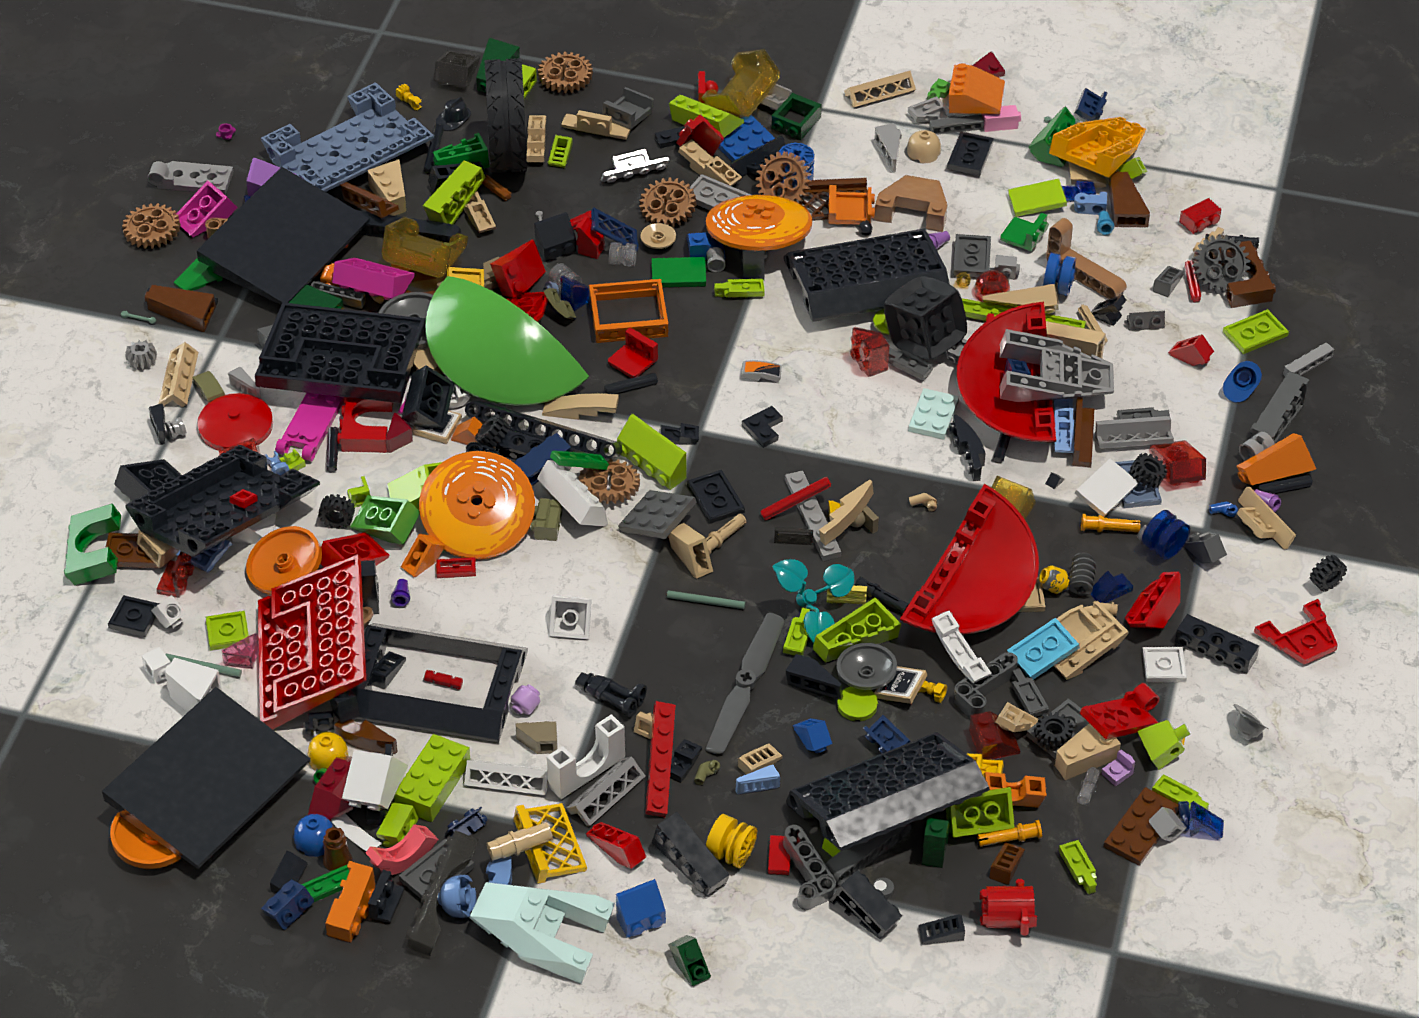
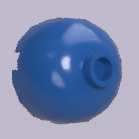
[294,814,333,857]

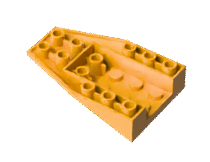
[1049,117,1146,178]

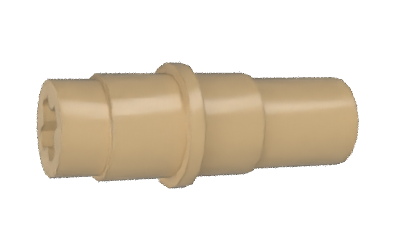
[487,822,553,861]

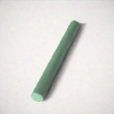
[667,590,745,609]
[165,653,242,677]

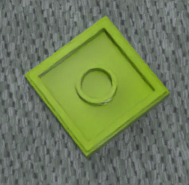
[205,610,250,651]

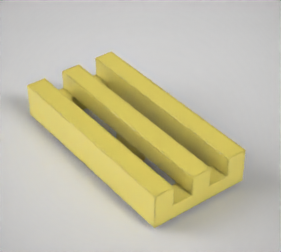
[827,586,867,604]

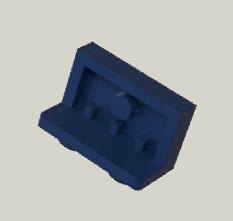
[1074,88,1107,121]
[863,715,911,753]
[261,879,314,930]

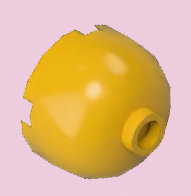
[307,732,349,770]

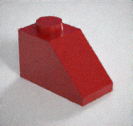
[1168,334,1214,366]

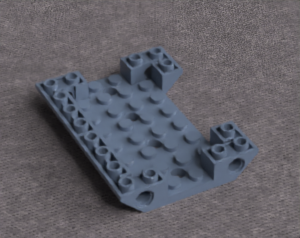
[261,82,434,192]

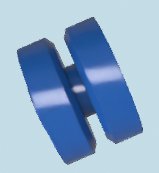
[1043,253,1076,296]

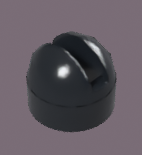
[857,220,873,236]

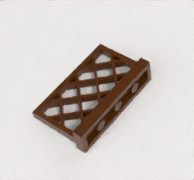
[797,177,867,220]

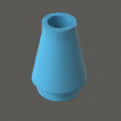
[1097,211,1115,235]

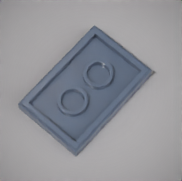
[1115,460,1162,508]

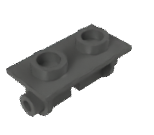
[1127,310,1165,330]

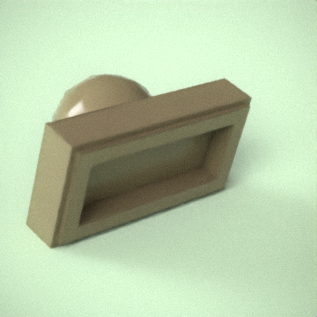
[851,505,879,534]

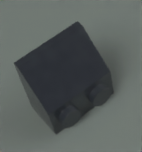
[534,212,577,262]

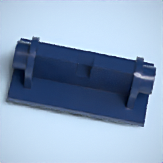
[445,807,488,844]

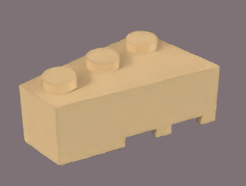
[367,160,406,216]

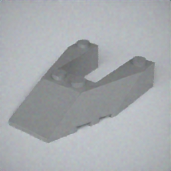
[1000,329,1114,402]

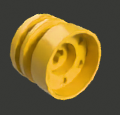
[706,814,757,868]

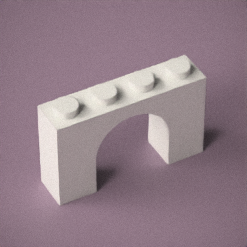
[546,714,625,799]

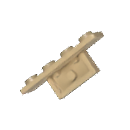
[561,110,631,140]
[1237,487,1296,549]

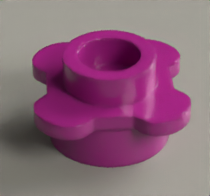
[216,123,236,139]

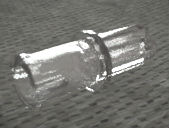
[1077,767,1100,805]

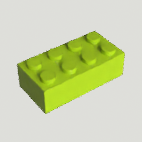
[394,734,470,822]

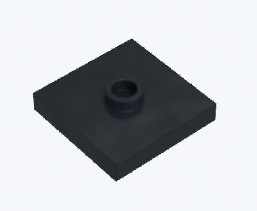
[108,595,160,637]

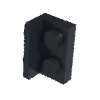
[368,870,404,923]

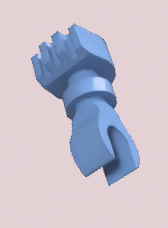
[265,451,290,476]

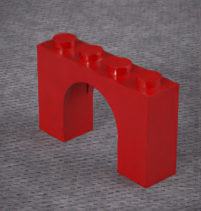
[337,397,394,453]

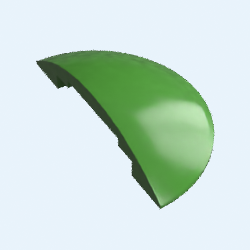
[426,276,589,405]

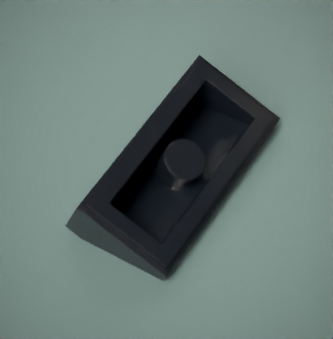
[270,851,308,893]

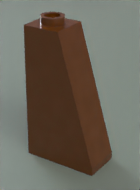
[1108,172,1150,227]
[145,285,216,332]

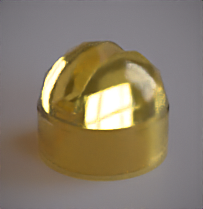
[956,272,971,288]

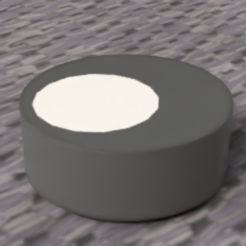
[873,878,894,899]

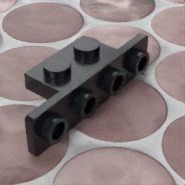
[729,136,786,177]

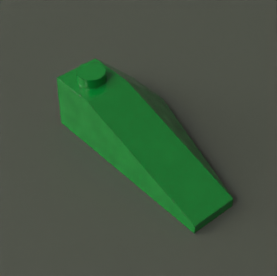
[1029,106,1075,167]
[174,258,223,291]

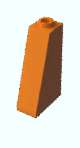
[1237,433,1316,485]

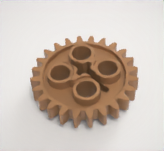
[538,52,593,93]
[756,151,812,202]
[639,177,697,228]
[122,203,181,249]
[578,458,640,504]

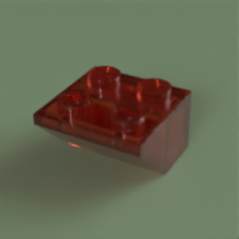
[850,327,889,377]

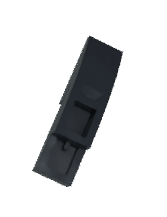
[949,414,986,481]

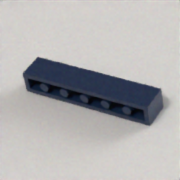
[471,433,572,505]

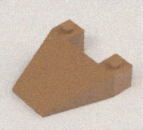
[874,175,948,232]

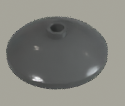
[837,643,897,690]

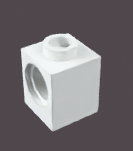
[151,595,186,629]
[142,647,171,684]

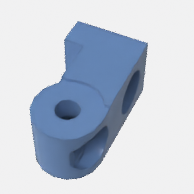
[1074,192,1107,215]

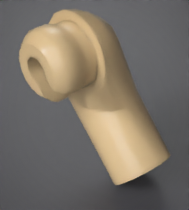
[909,493,937,511]

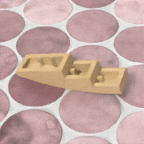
[527,115,546,162]
[464,191,496,233]
[542,394,619,420]
[819,480,874,546]

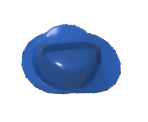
[1223,361,1262,402]

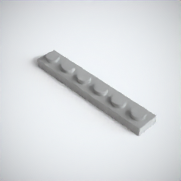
[785,471,841,561]

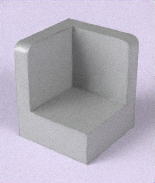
[1149,807,1186,842]

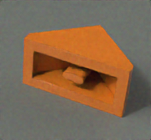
[451,416,483,444]

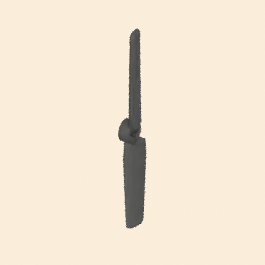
[706,613,785,754]

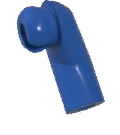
[1209,501,1238,517]

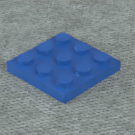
[719,114,775,162]

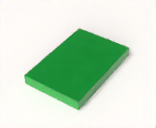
[652,257,706,287]

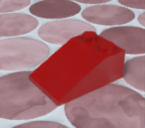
[490,240,546,298]
[320,532,390,568]

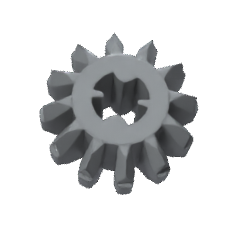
[125,340,157,370]

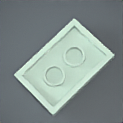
[908,388,959,440]

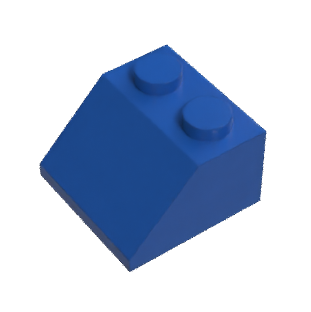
[616,879,666,938]

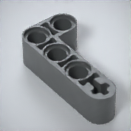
[954,652,1018,721]
[783,825,836,910]

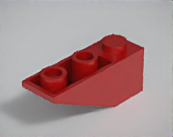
[586,822,646,869]

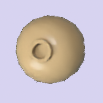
[907,130,941,163]

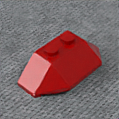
[1125,572,1181,629]

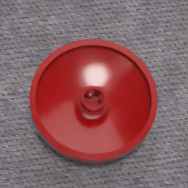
[197,393,273,452]

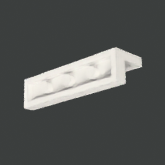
[464,759,548,795]

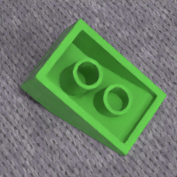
[350,495,420,544]

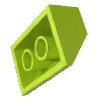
[946,787,1015,837]

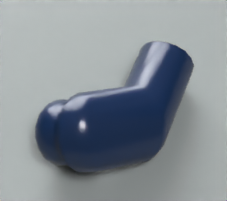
[1178,801,1190,832]

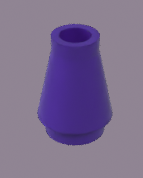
[391,579,411,607]

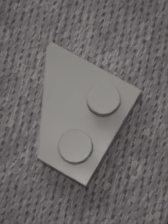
[908,96,954,122]

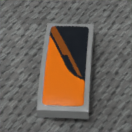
[741,360,782,383]

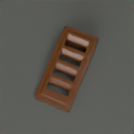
[989,843,1025,884]

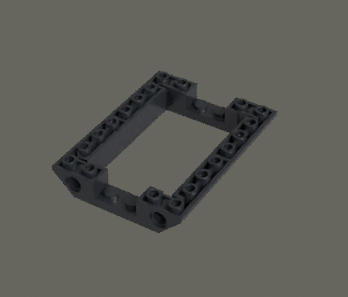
[351,623,528,743]

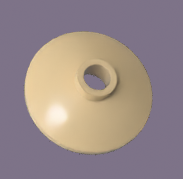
[641,223,676,249]

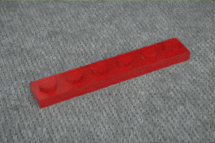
[645,701,676,817]

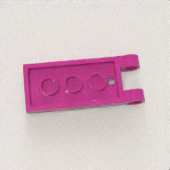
[275,393,344,461]

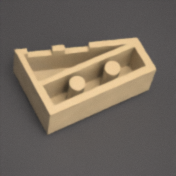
[1055,723,1121,780]

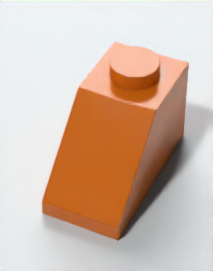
[401,534,445,577]

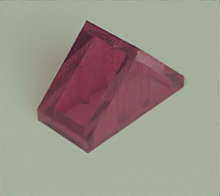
[221,633,259,669]

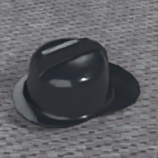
[436,97,471,131]

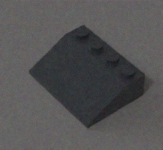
[114,459,182,501]

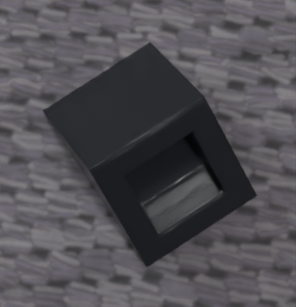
[1045,472,1065,489]

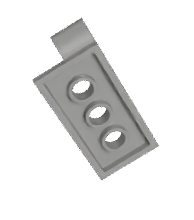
[148,161,234,195]

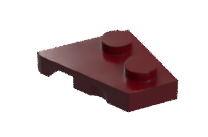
[972,52,1005,78]

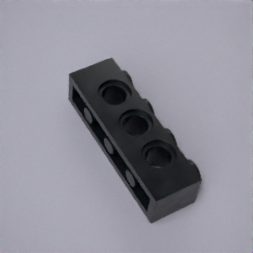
[496,430,574,471]
[1175,614,1260,674]

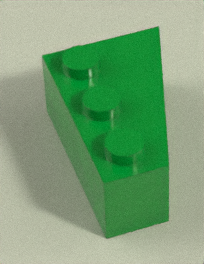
[433,133,490,168]

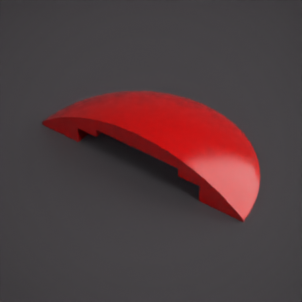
[957,302,1056,442]
[900,484,1039,634]

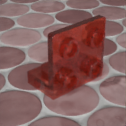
[156,551,194,598]

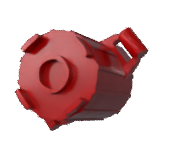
[979,879,1037,936]

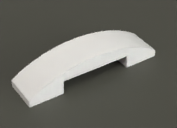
[932,611,991,683]

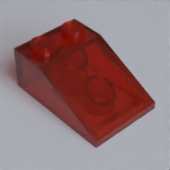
[1150,440,1206,486]

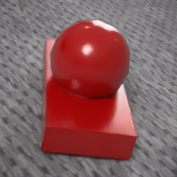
[698,71,719,104]

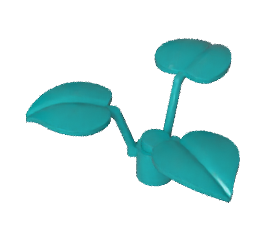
[772,559,854,643]

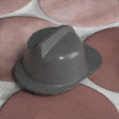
[1233,704,1269,740]

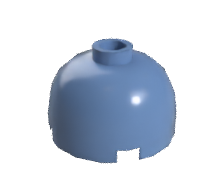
[438,875,477,918]

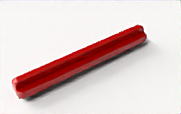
[761,477,831,520]

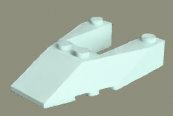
[470,882,615,984]

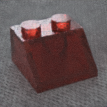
[969,711,1021,760]

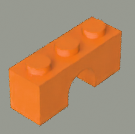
[983,772,1046,808]

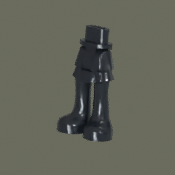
[575,672,647,717]

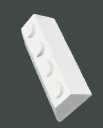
[537,460,608,526]

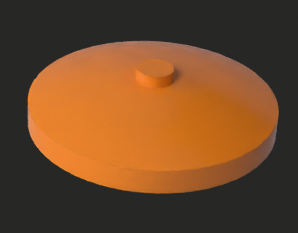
[246,526,322,595]
[110,812,181,869]

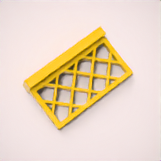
[513,803,587,884]

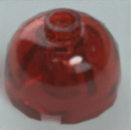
[974,270,1010,302]

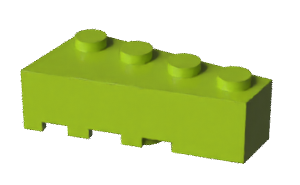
[423,160,485,224]
[813,598,901,662]

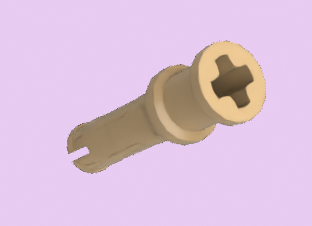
[706,514,746,555]

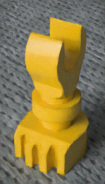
[396,84,422,110]
[918,680,947,703]

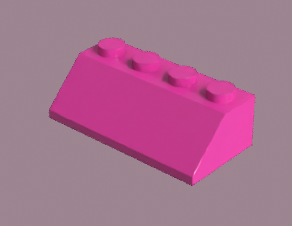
[332,258,415,300]

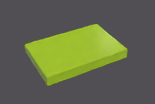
[1008,178,1067,217]
[1222,309,1289,354]

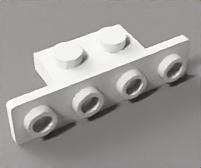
[601,149,669,183]

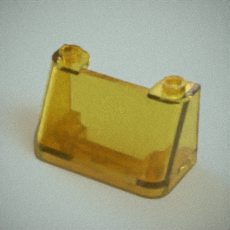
[702,49,780,117]
[382,217,468,278]

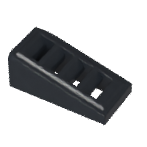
[148,404,165,445]
[371,651,406,689]
[918,914,965,945]

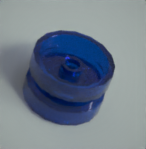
[1142,510,1191,560]

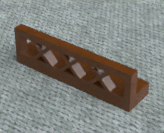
[340,182,399,218]
[1072,397,1095,468]

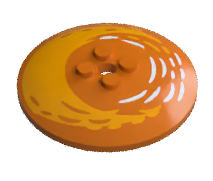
[706,195,812,251]
[419,451,535,560]

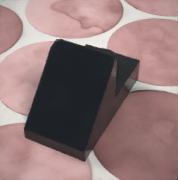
[1091,294,1127,326]

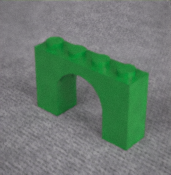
[64,503,121,586]

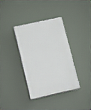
[1074,458,1139,517]

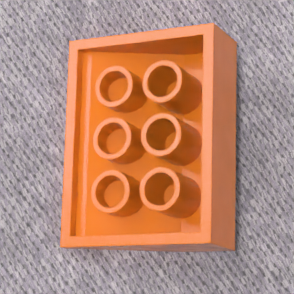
[949,63,1005,114]

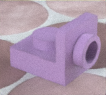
[1101,750,1135,786]

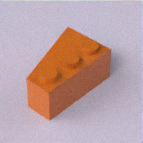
[325,861,375,943]

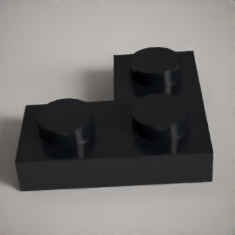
[655,126,697,149]
[742,406,783,448]

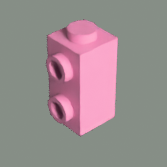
[982,105,1021,132]

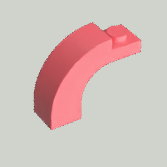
[366,824,439,875]

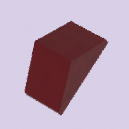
[386,413,413,453]

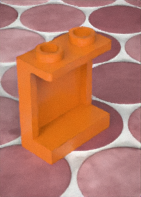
[828,185,875,225]

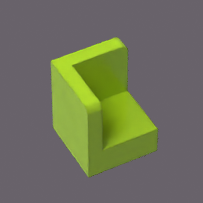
[1118,157,1148,179]
[347,476,370,508]

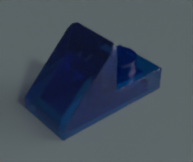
[1091,571,1133,603]
[1189,801,1224,840]

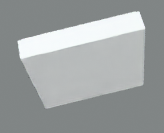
[1142,647,1187,683]

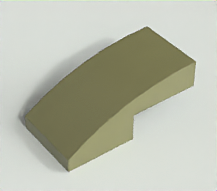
[544,288,576,320]
[192,371,225,402]

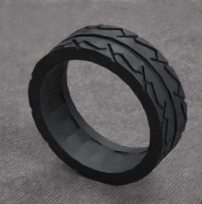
[485,58,527,173]

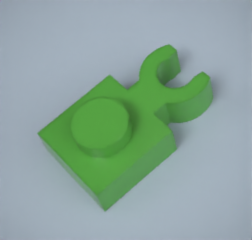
[927,78,951,100]

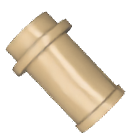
[1093,601,1118,616]

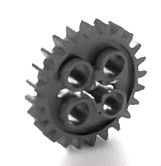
[1192,234,1251,293]

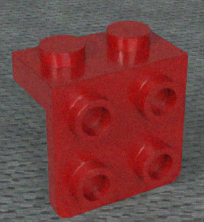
[676,114,724,156]
[608,328,658,378]

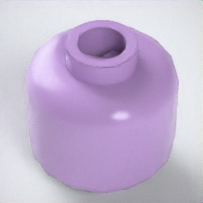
[510,684,540,715]

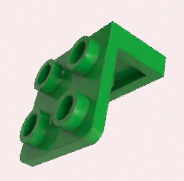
[1000,212,1049,251]

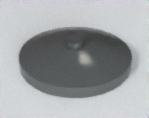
[379,292,433,350]

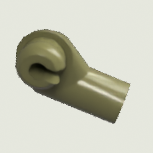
[694,760,720,785]

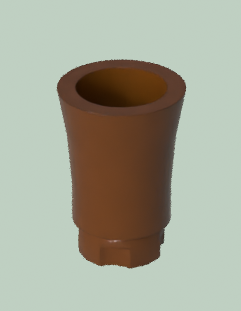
[323,827,352,871]

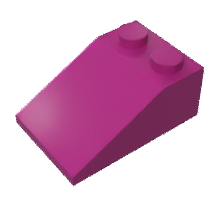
[177,180,238,237]

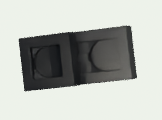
[659,423,699,445]
[670,739,702,783]

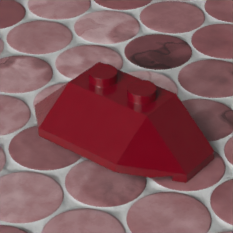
[308,756,354,821]

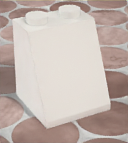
[165,657,222,712]
[342,750,408,811]

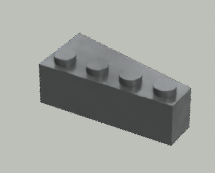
[1250,371,1309,444]

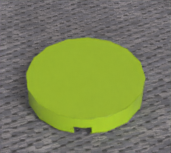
[837,686,878,721]

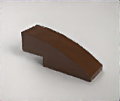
[334,719,398,754]

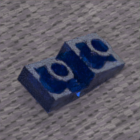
[1062,181,1096,202]

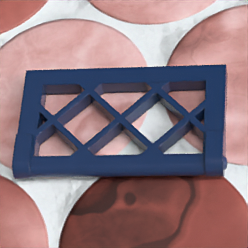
[591,208,639,253]

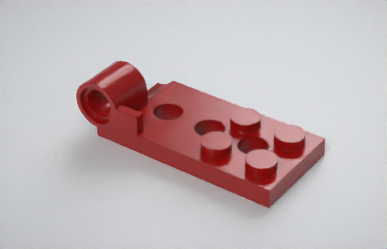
[1080,683,1160,739]

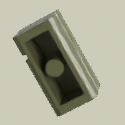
[531,498,563,541]

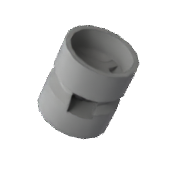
[1239,432,1275,461]

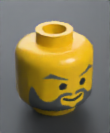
[1039,565,1069,594]

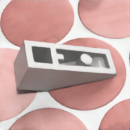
[874,123,902,173]

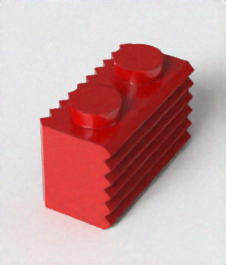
[1179,198,1221,234]

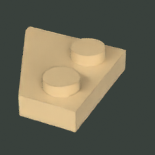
[996,702,1038,732]

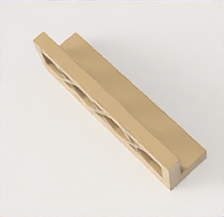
[844,71,916,108]
[158,342,198,407]

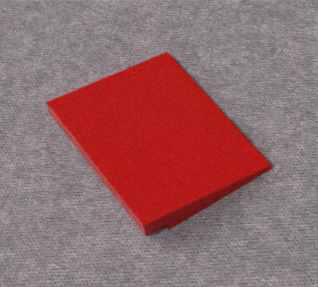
[258,555,366,730]

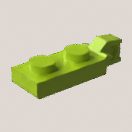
[714,279,765,297]
[783,608,810,656]
[1152,775,1209,817]
[1058,840,1097,894]

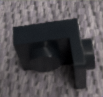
[305,711,335,740]

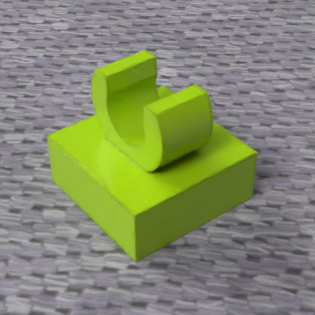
[279,449,306,471]

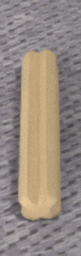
[1078,304,1108,345]

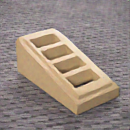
[738,743,782,775]

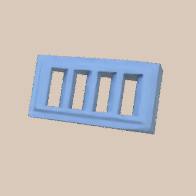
[736,764,780,794]

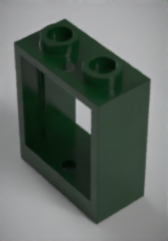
[771,93,822,140]

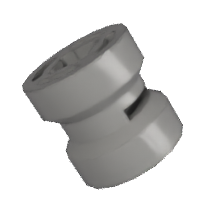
[707,247,725,272]

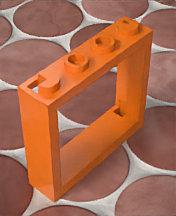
[589,279,668,343]

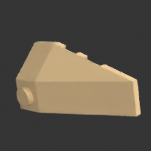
[983,284,1059,314]

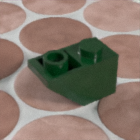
[668,935,711,986]

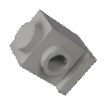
[993,255,1020,280]

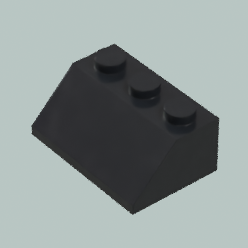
[402,365,454,430]

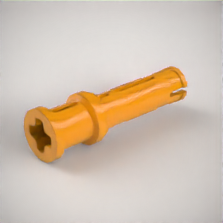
[1081,514,1141,533]
[977,820,1042,847]

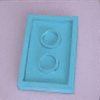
[1007,618,1080,679]

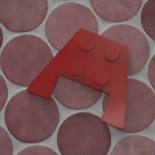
[1254,599,1338,665]

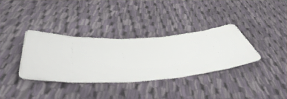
[331,814,381,851]

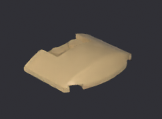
[1054,601,1128,679]

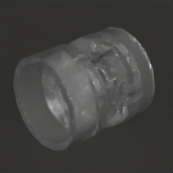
[609,242,637,267]
[548,263,582,296]

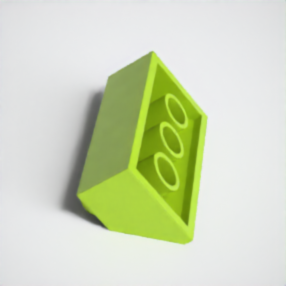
[669,95,744,137]
[617,414,687,490]

